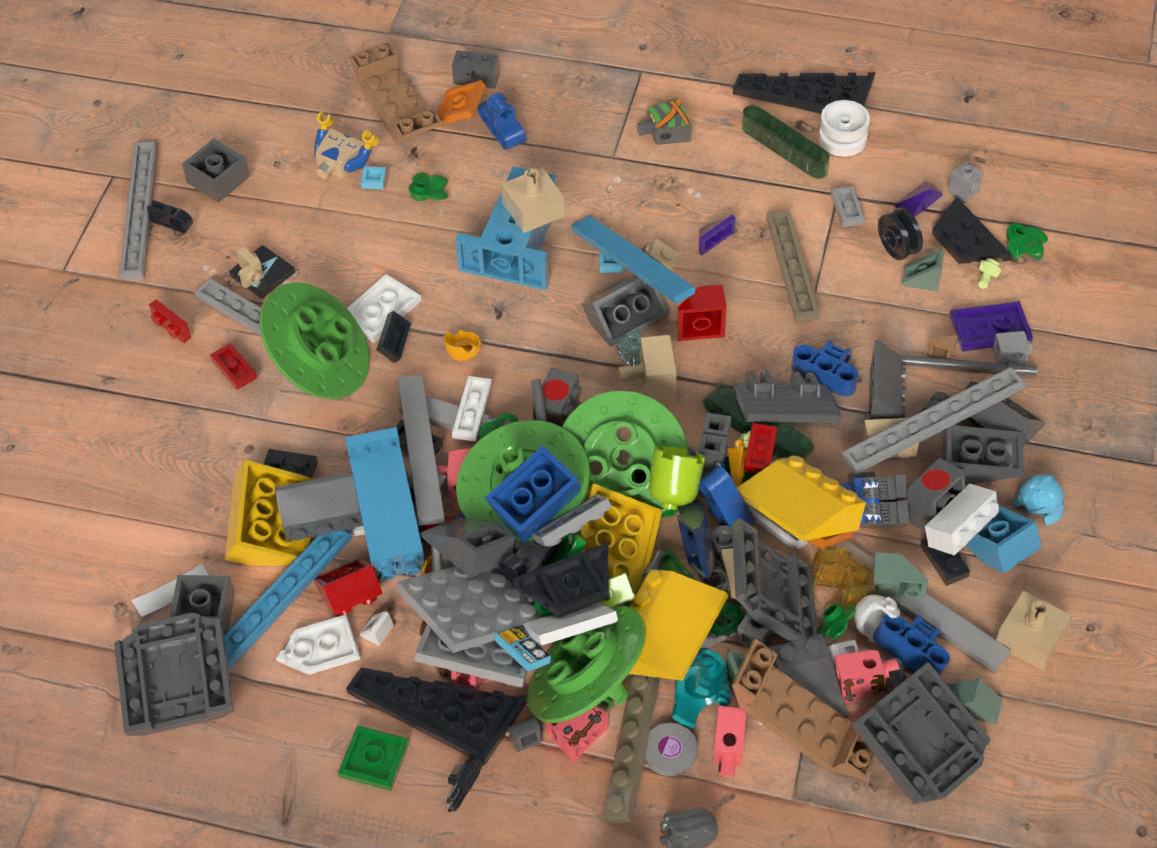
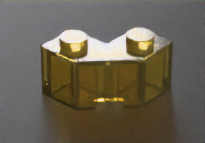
[811,546,875,607]

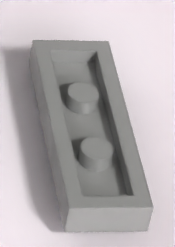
[532,494,612,547]

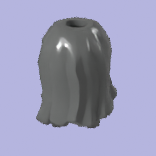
[659,808,719,848]

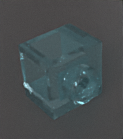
[617,330,643,366]

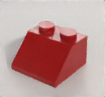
[677,285,727,341]
[314,558,383,616]

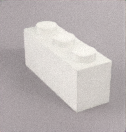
[925,483,999,555]

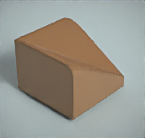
[927,335,958,359]

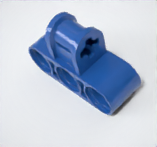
[478,93,526,150]
[792,340,858,397]
[698,466,755,527]
[873,614,950,676]

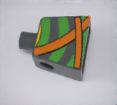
[637,97,692,145]

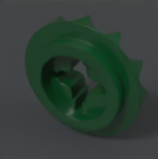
[709,599,744,638]

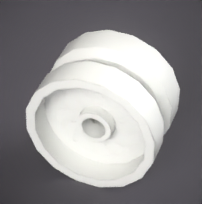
[819,100,870,157]

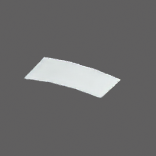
[131,564,209,617]

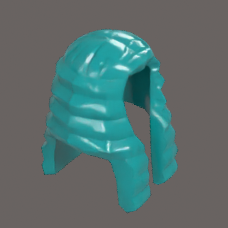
[671,648,731,729]

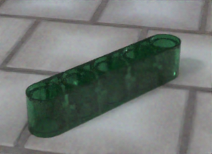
[742,105,830,179]
[703,384,814,460]

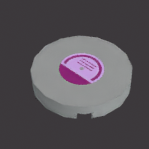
[645,723,698,777]

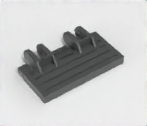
[734,371,841,423]

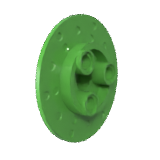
[259,282,369,400]
[562,391,689,513]
[456,420,590,542]
[527,606,646,723]

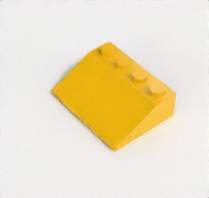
[737,456,866,541]
[224,459,314,566]
[579,483,662,604]
[629,569,728,681]

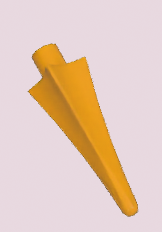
[727,440,747,488]

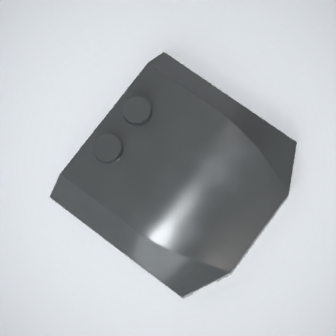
[732,518,817,642]
[114,613,234,736]
[851,662,990,804]

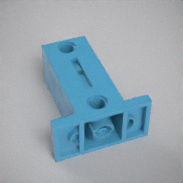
[455,166,557,290]
[345,427,424,581]

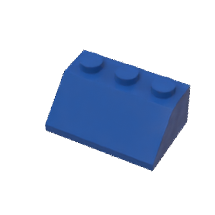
[485,445,581,543]

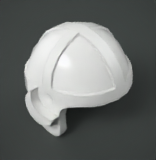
[854,595,900,644]

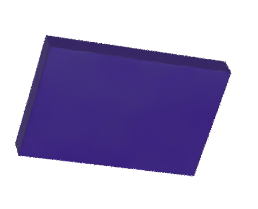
[949,301,1033,352]

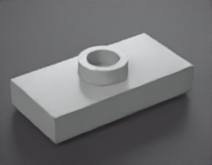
[831,186,865,228]

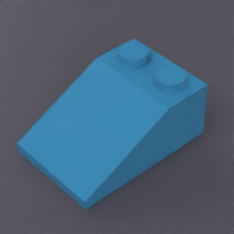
[966,506,1042,574]

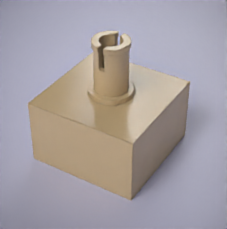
[501,167,565,233]
[618,335,677,404]
[996,591,1072,671]

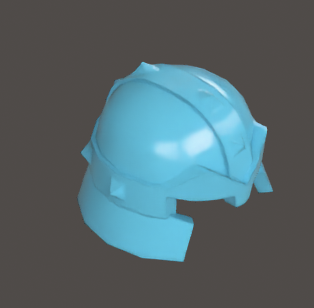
[1013,474,1065,526]

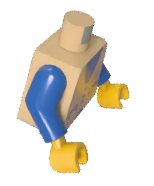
[314,112,379,179]

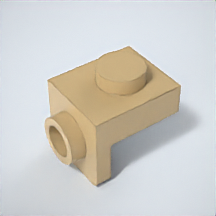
[641,239,679,271]
[236,246,264,288]

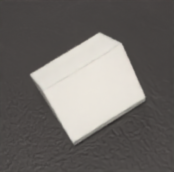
[360,612,394,646]

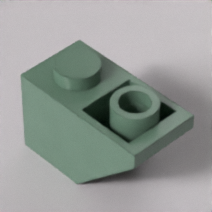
[871,552,928,598]

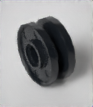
[878,208,923,260]

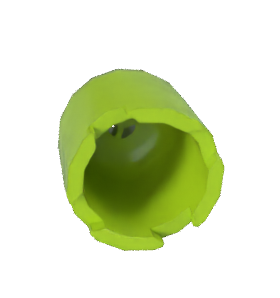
[649,446,706,510]

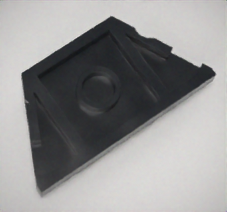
[932,198,1011,264]
[513,543,609,618]

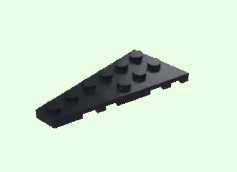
[733,72,876,114]
[346,668,528,765]

